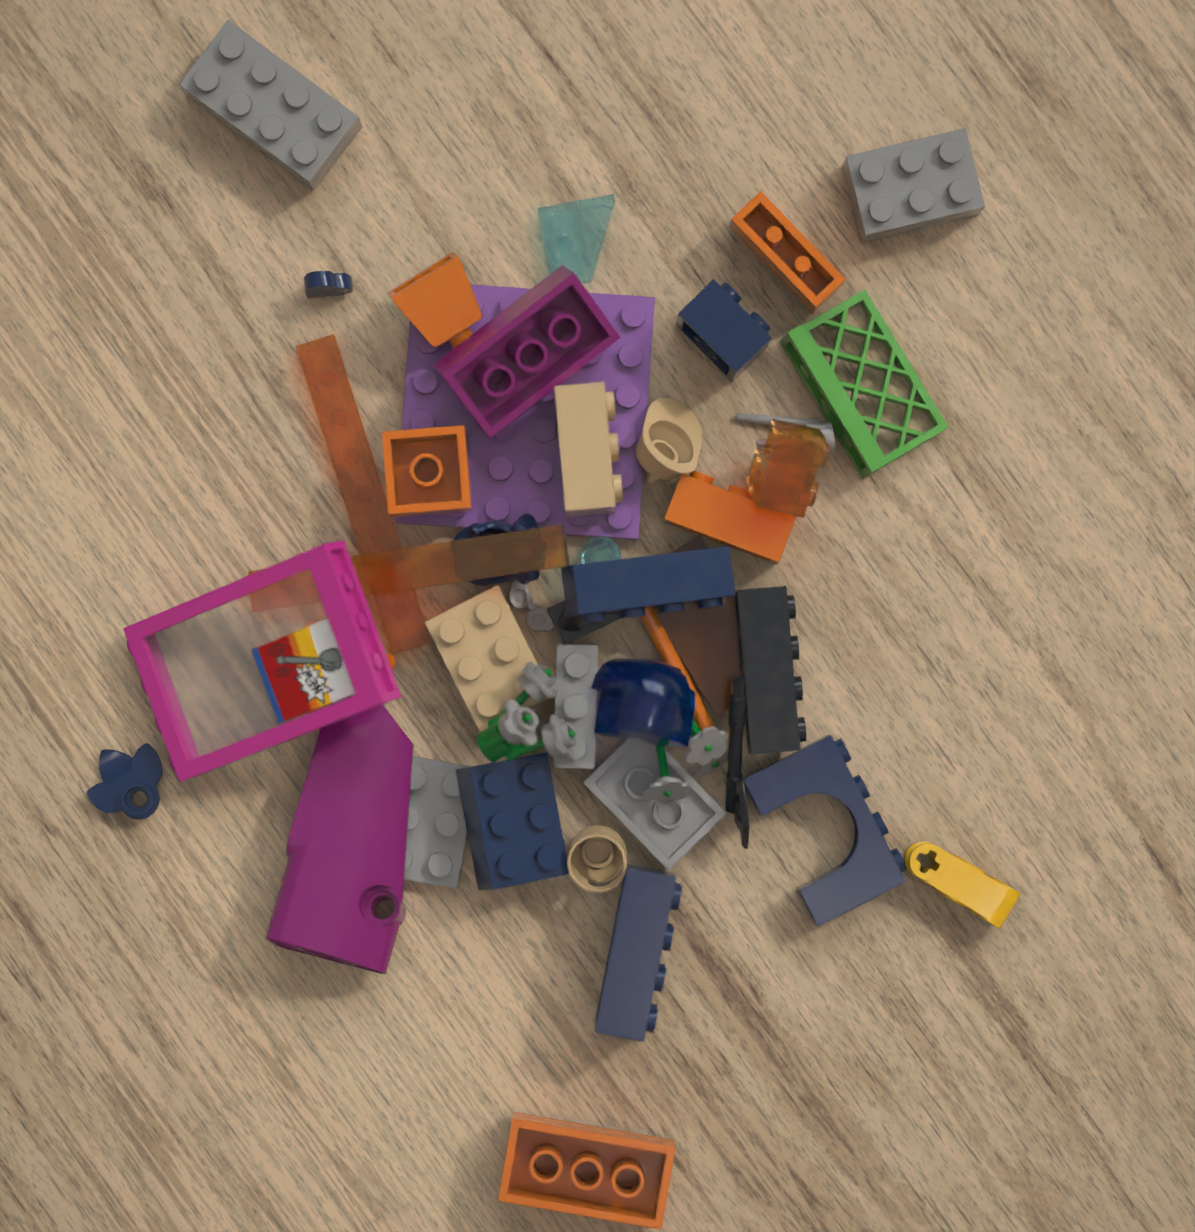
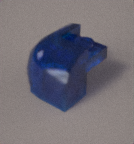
[591,658,695,747]

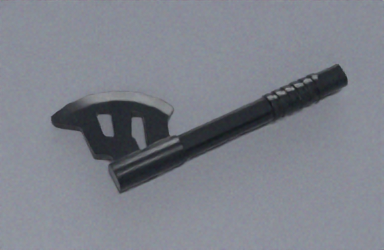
[725,677,749,849]

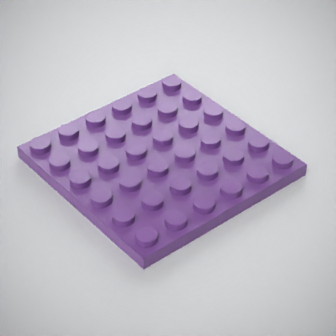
[395,284,655,540]

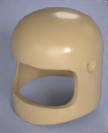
[567,825,627,893]

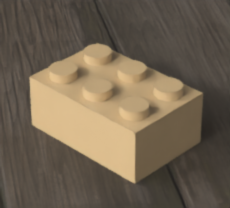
[554,382,623,517]
[425,585,549,732]

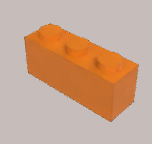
[729,191,846,315]
[663,471,796,565]

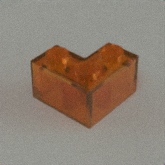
[745,418,829,518]

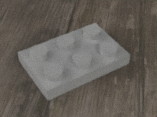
[583,726,727,870]
[405,756,471,888]

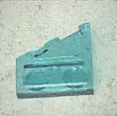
[537,194,615,284]

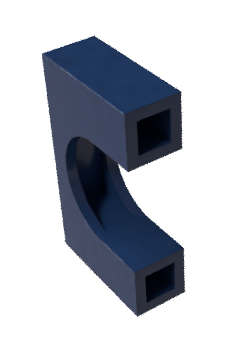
[743,735,908,926]

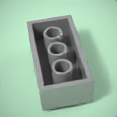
[179,20,362,191]

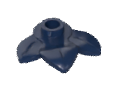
[86,743,163,820]

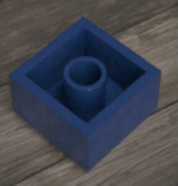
[676,279,772,382]

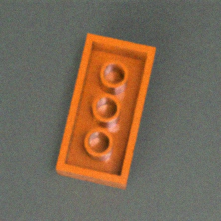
[498,1112,676,1230]

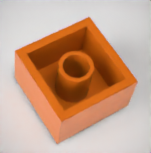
[382,425,473,518]

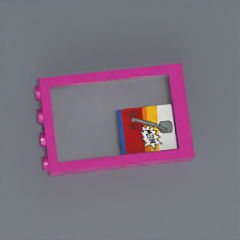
[123,540,402,782]

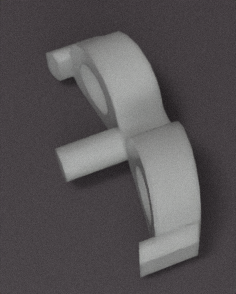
[509,580,554,632]

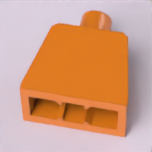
[387,252,483,349]

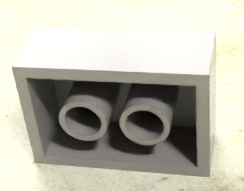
[842,128,985,243]

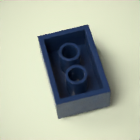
[456,752,569,890]

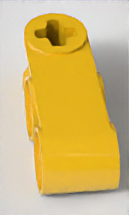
[904,841,1021,929]

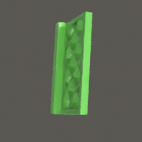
[779,289,949,479]

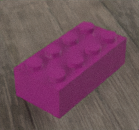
[432,265,621,438]

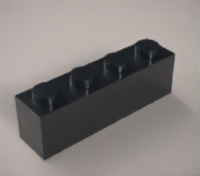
[734,586,807,754]

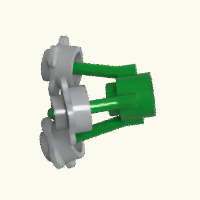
[476,661,576,762]

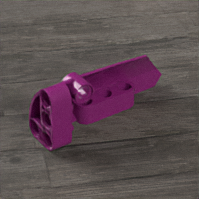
[265,694,414,974]

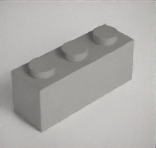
[553,644,598,769]

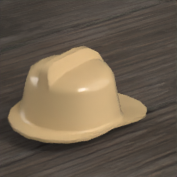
[635,398,702,483]

